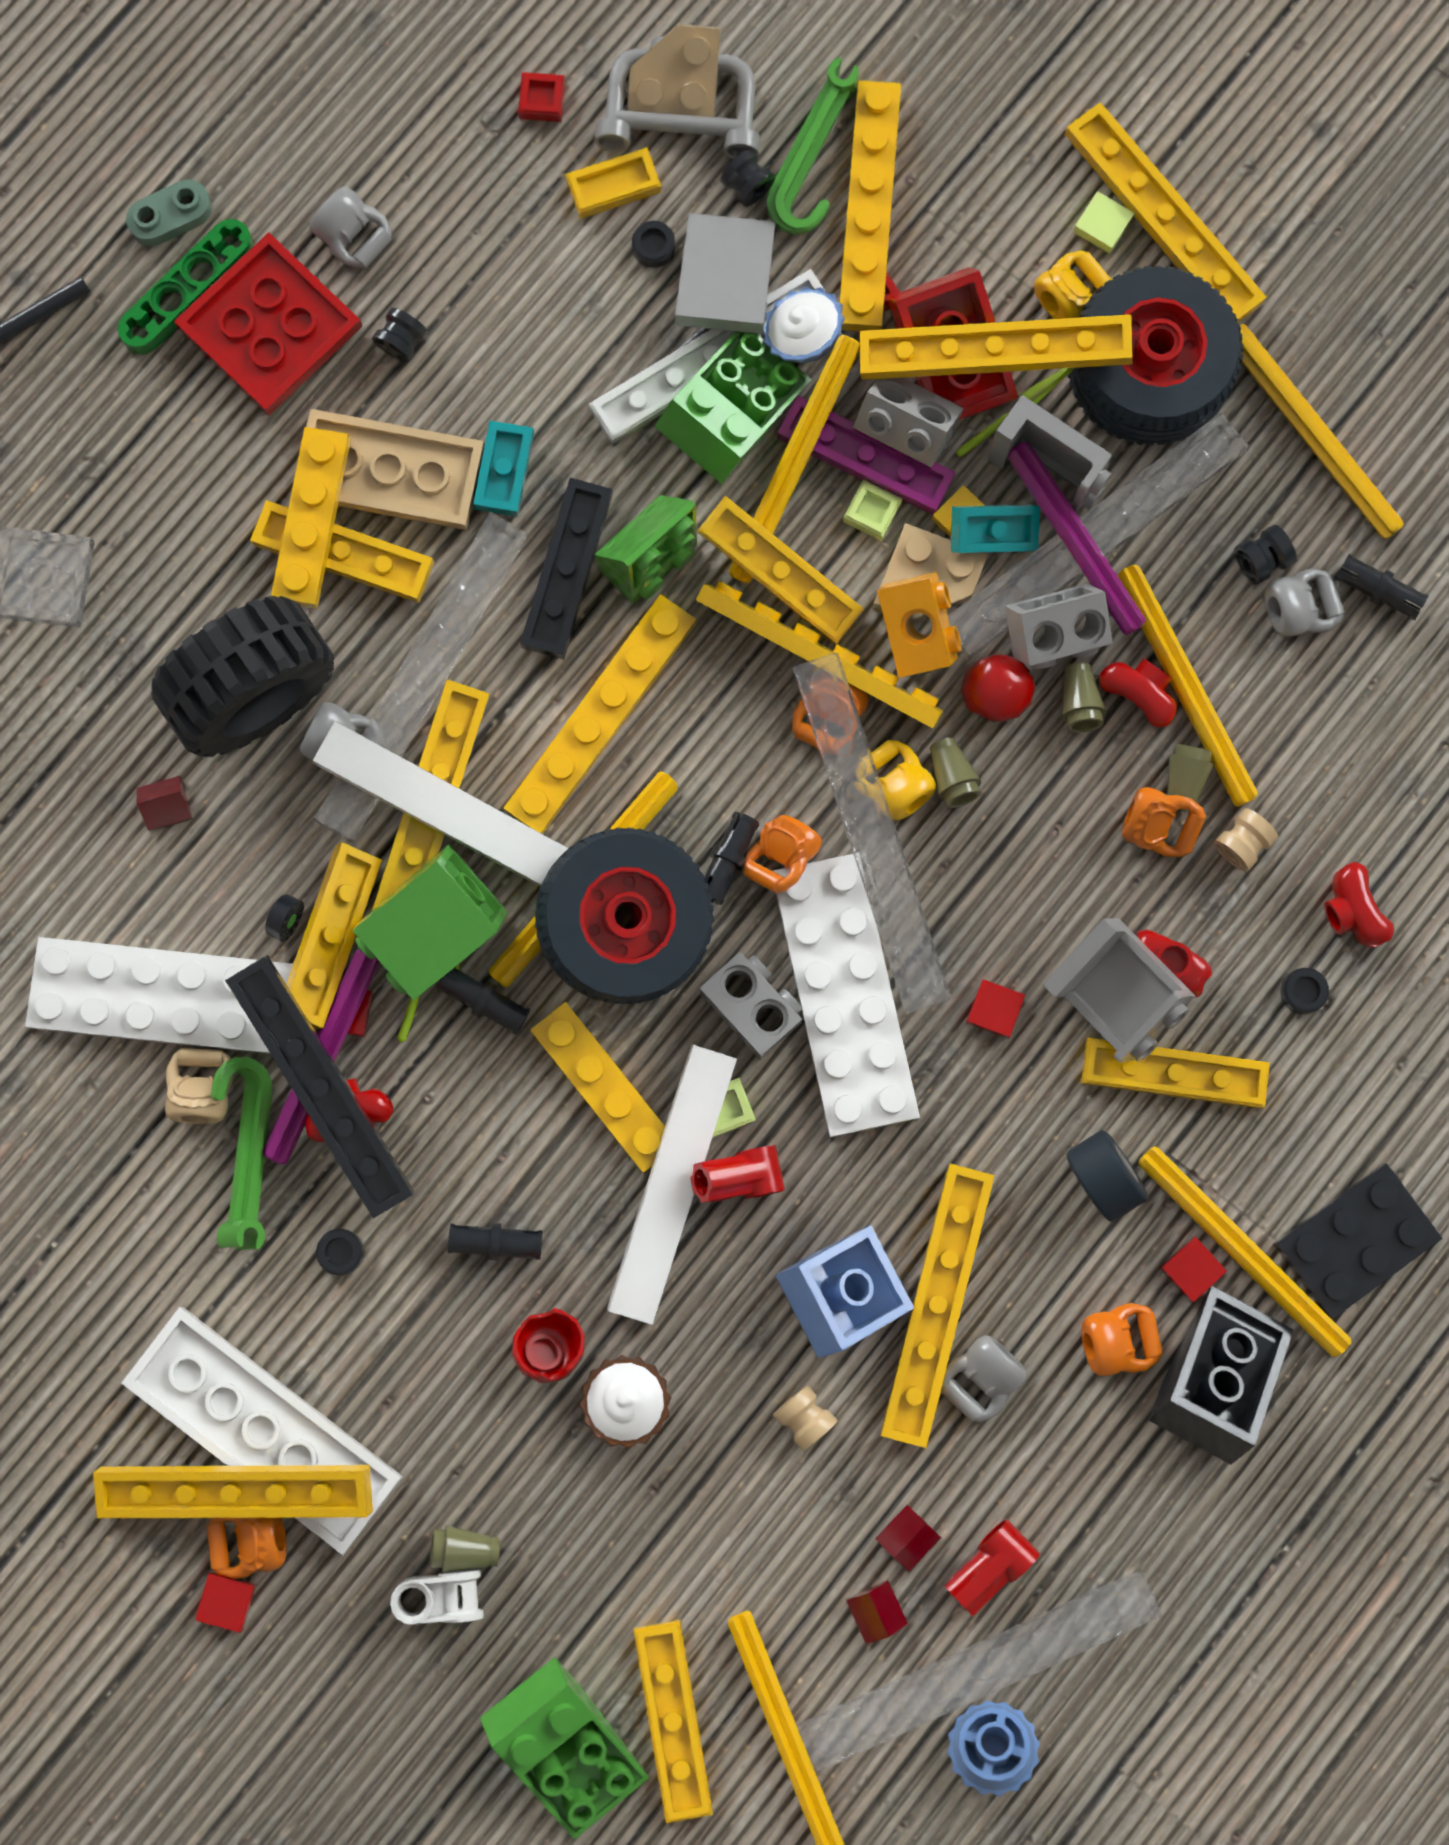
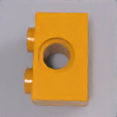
[877,572,962,678]

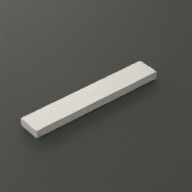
[589,269,826,444]
[312,721,568,887]
[607,1044,737,1325]

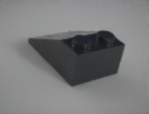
[1148,1286,1294,1465]

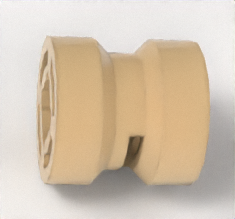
[1214,808,1279,872]
[772,1385,838,1451]

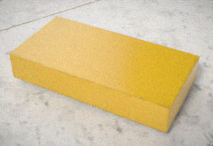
[565,147,662,219]

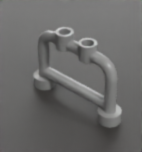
[594,36,760,159]

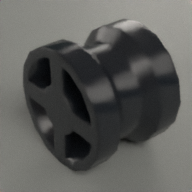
[720,150,775,207]
[372,307,428,363]

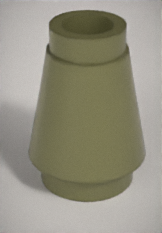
[1062,662,1107,733]
[930,737,981,808]
[1168,744,1214,812]
[430,1525,500,1573]

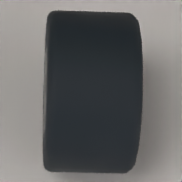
[1067,1130,1148,1222]

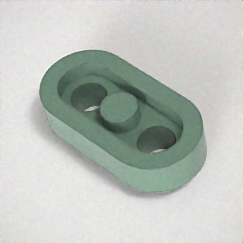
[126,180,212,246]

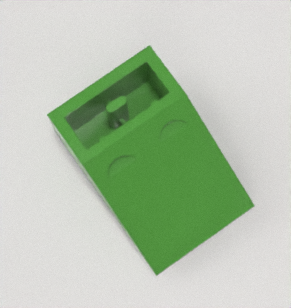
[654,331,812,484]
[595,495,697,605]
[480,1657,649,1839]

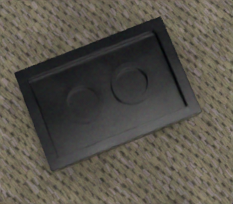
[1273,1163,1443,1319]

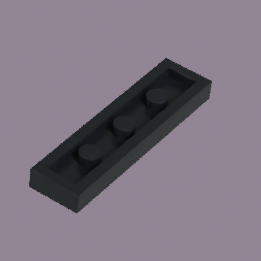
[520,478,613,660]

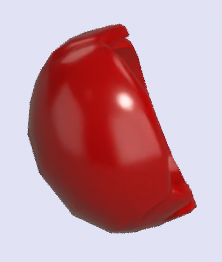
[961,654,1035,722]
[512,1308,585,1383]

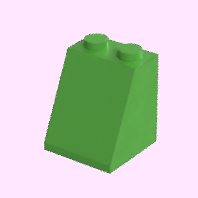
[353,844,508,1001]

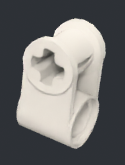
[390,1569,484,1624]

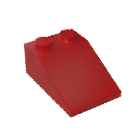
[887,267,1019,420]

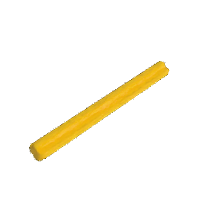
[1240,324,1404,539]
[729,335,860,584]
[1117,564,1258,807]
[488,771,678,988]
[1138,1146,1352,1357]
[728,1610,844,1845]

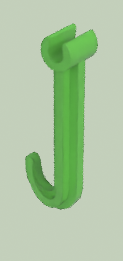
[767,57,859,235]
[211,1057,272,1251]

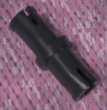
[1335,554,1429,621]
[704,812,760,905]
[437,967,531,1035]
[448,1223,543,1261]

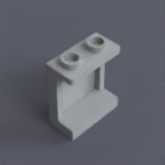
[987,395,1112,514]
[1043,918,1195,1063]

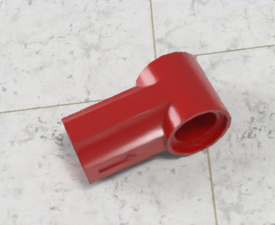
[690,1145,785,1203]
[944,1518,1040,1616]

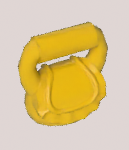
[1034,251,1112,319]
[854,740,937,821]

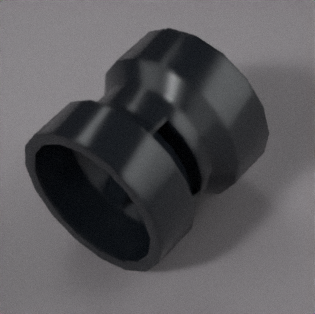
[1234,525,1297,585]

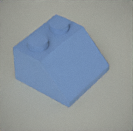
[775,1225,914,1358]

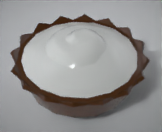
[579,1355,672,1449]

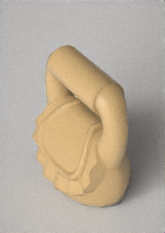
[165,1048,234,1124]

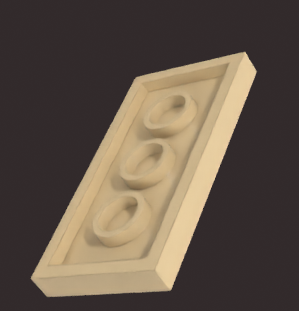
[306,409,485,530]

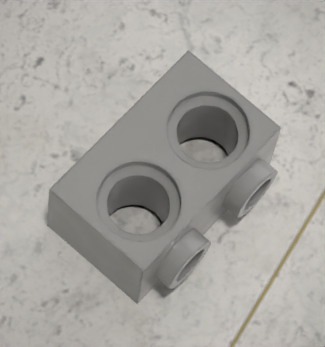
[853,378,964,468]
[1005,583,1113,669]
[699,951,802,1061]

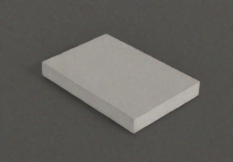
[675,213,776,334]

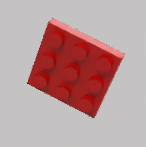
[174,232,363,416]

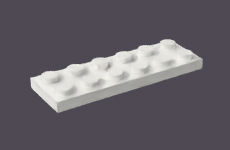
[773,852,920,1138]
[25,937,293,1054]
[122,1307,403,1555]

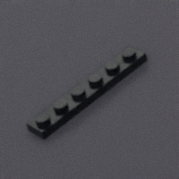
[225,955,415,1219]

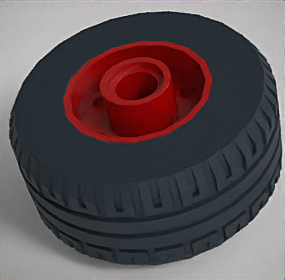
[1068,266,1243,446]
[535,828,714,1004]

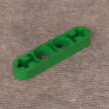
[117,219,254,355]

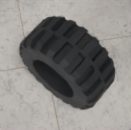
[151,596,334,757]

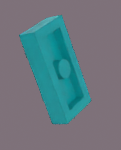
[473,420,534,517]
[951,505,1040,553]

